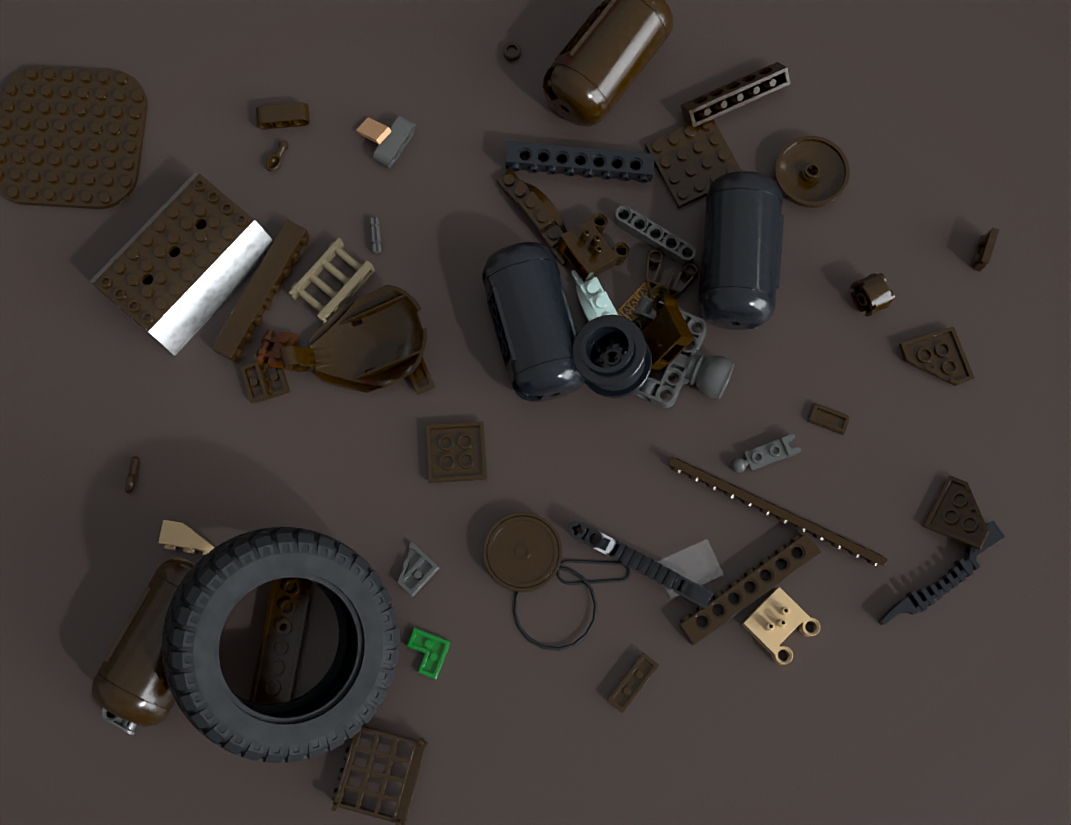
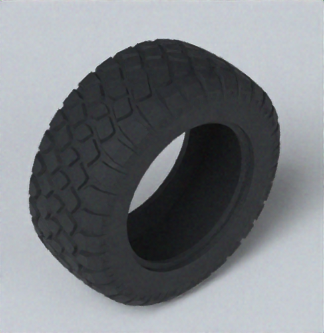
[162,527,400,763]

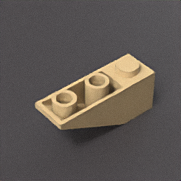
[158,520,215,555]

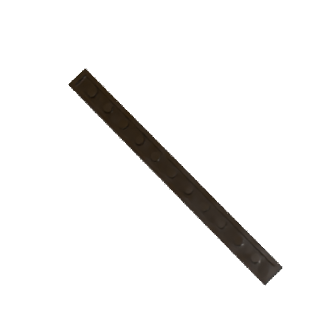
[669,456,888,567]

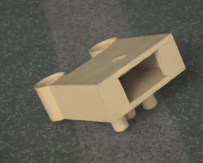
[741,587,820,665]

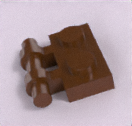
[255,330,298,368]

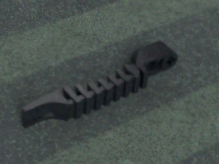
[878,520,1005,625]
[569,521,714,609]

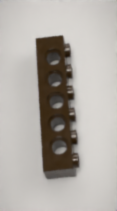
[680,62,791,128]

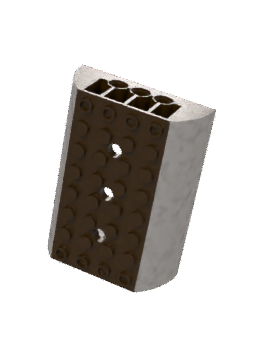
[90,172,274,356]

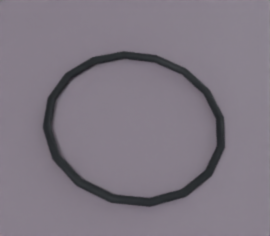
[513,567,598,651]

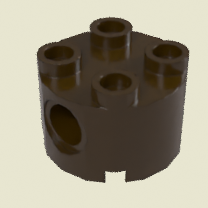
[850,273,895,317]

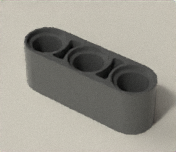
[373,116,417,168]

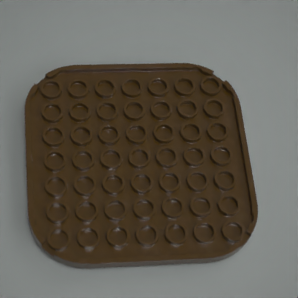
[0,66,148,209]

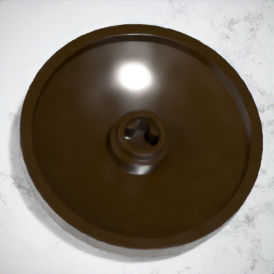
[774,136,850,208]

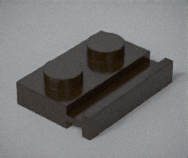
[972,227,999,272]

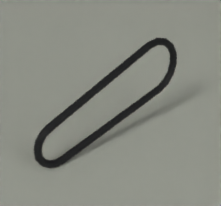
[557,560,631,585]

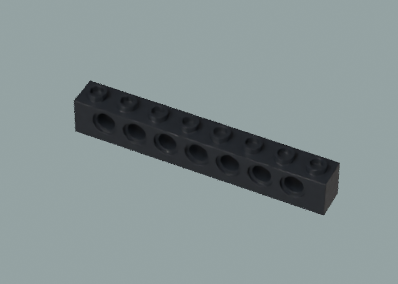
[505,141,655,183]

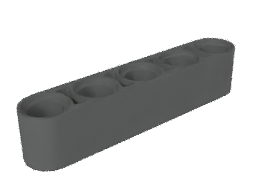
[614,206,696,265]

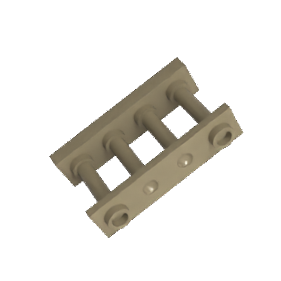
[289,238,375,324]

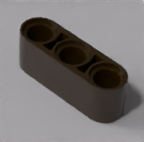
[256,102,310,130]

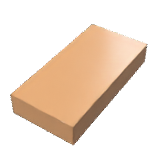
[356,117,391,144]

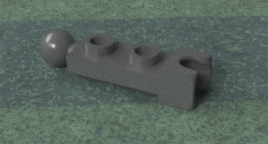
[731,434,801,473]

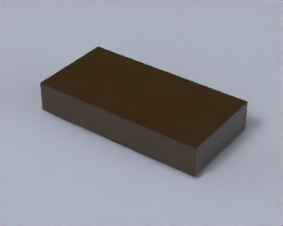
[807,403,851,435]

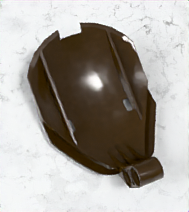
[280,285,427,393]

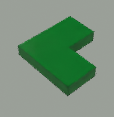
[407,628,451,680]

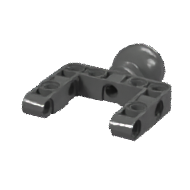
[632,296,735,408]

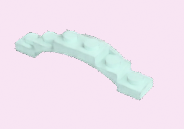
[571,270,628,360]

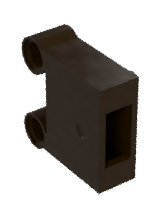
[556,213,630,282]
[633,295,694,370]

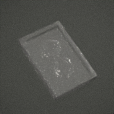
[657,539,724,599]

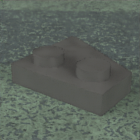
[398,542,440,597]

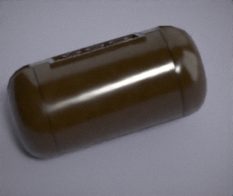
[543,0,673,127]
[92,557,195,727]

